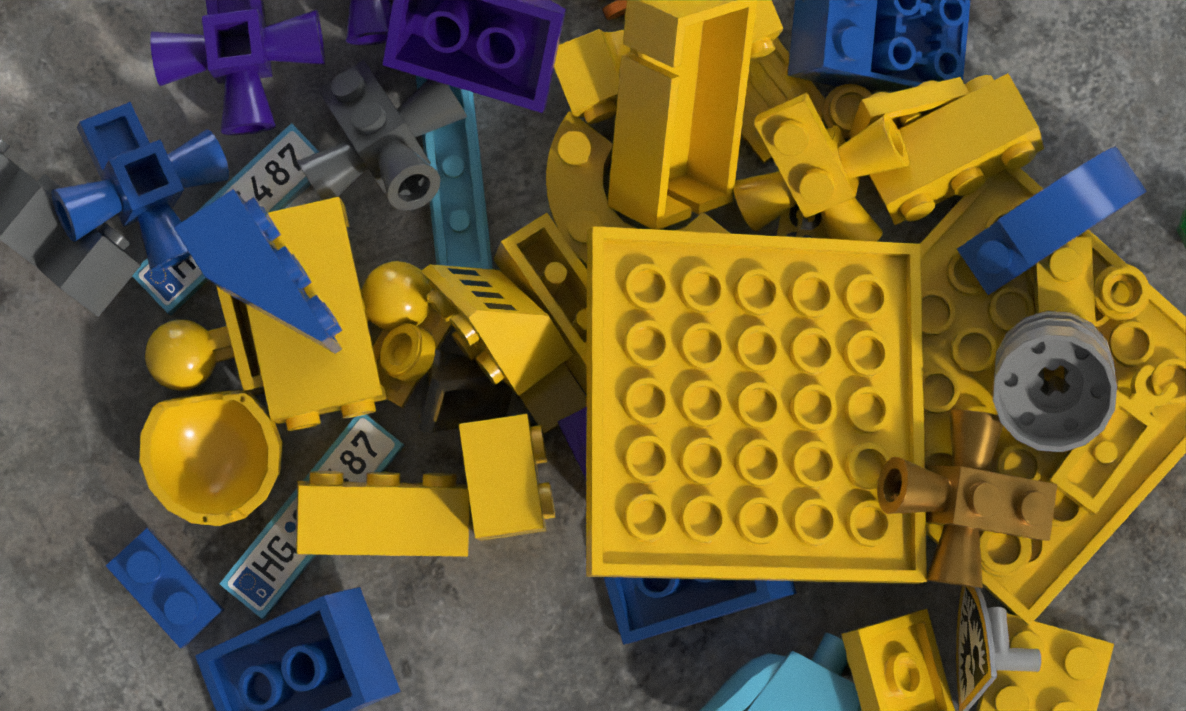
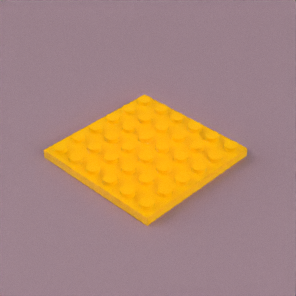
[920,168,1186,626]
[586,226,927,584]

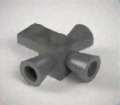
[297,60,467,211]

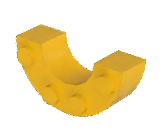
[554,0,783,124]
[546,111,731,269]

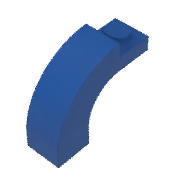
[957,146,1147,295]

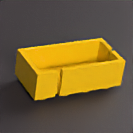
[607,0,757,230]

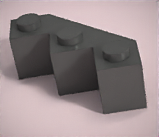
[0,138,141,317]

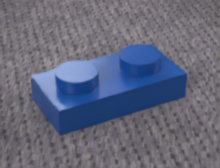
[106,528,225,648]

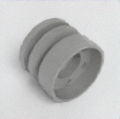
[993,311,1117,452]

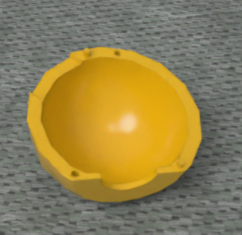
[139,390,282,526]

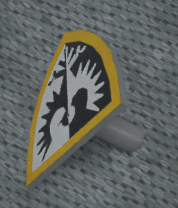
[956,586,1041,711]

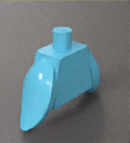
[699,633,861,711]

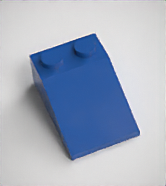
[604,577,797,645]
[195,587,401,711]

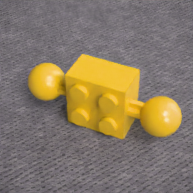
[145,261,432,396]

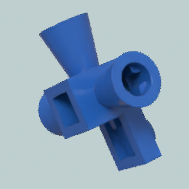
[51,102,229,273]

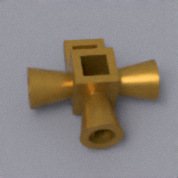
[877,409,1057,588]

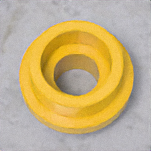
[1094,264,1150,320]

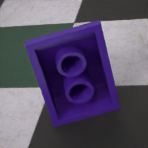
[383,0,566,113]

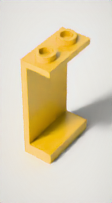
[246,197,387,431]

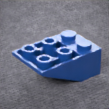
[788,0,970,92]
[173,189,343,354]

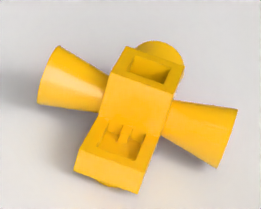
[733,93,909,242]

